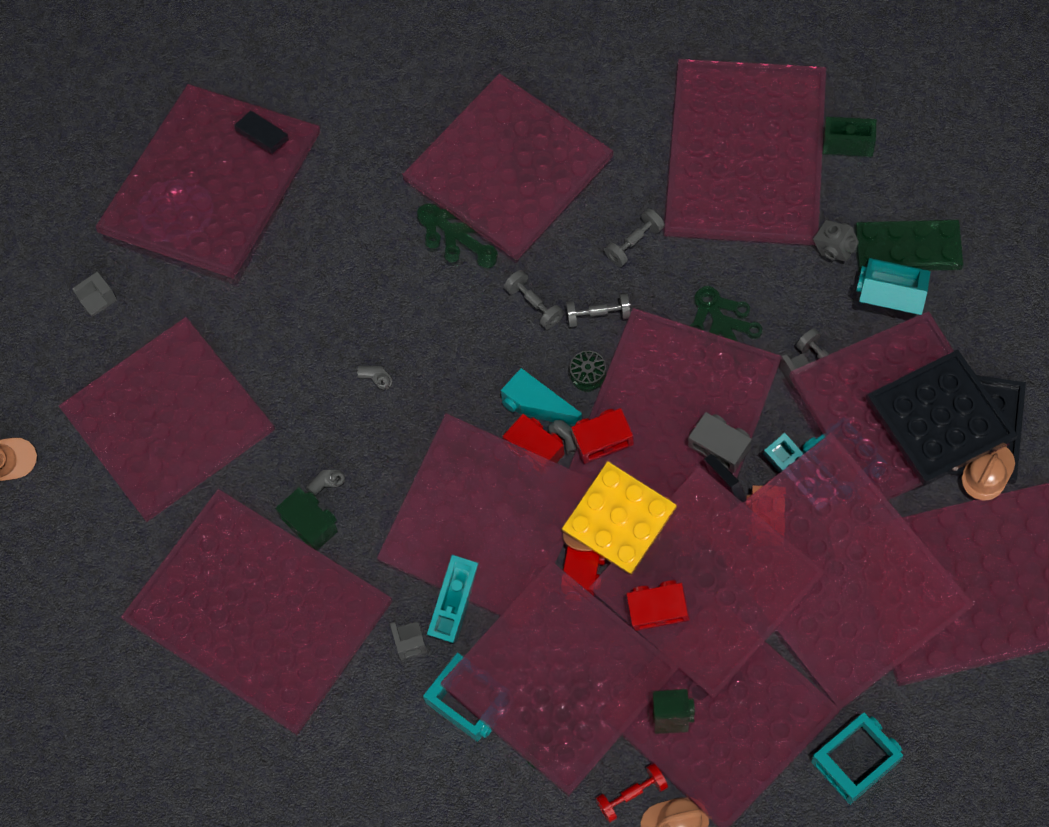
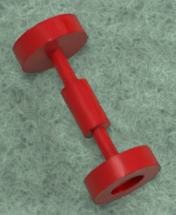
[595,763,668,823]

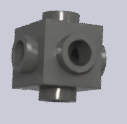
[813,220,859,262]

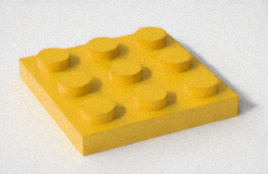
[562,461,677,575]

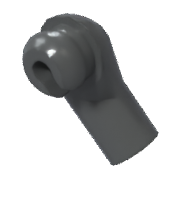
[357,365,392,389]
[548,420,579,455]
[306,470,345,496]

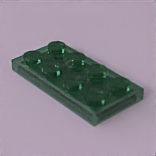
[855,220,963,272]

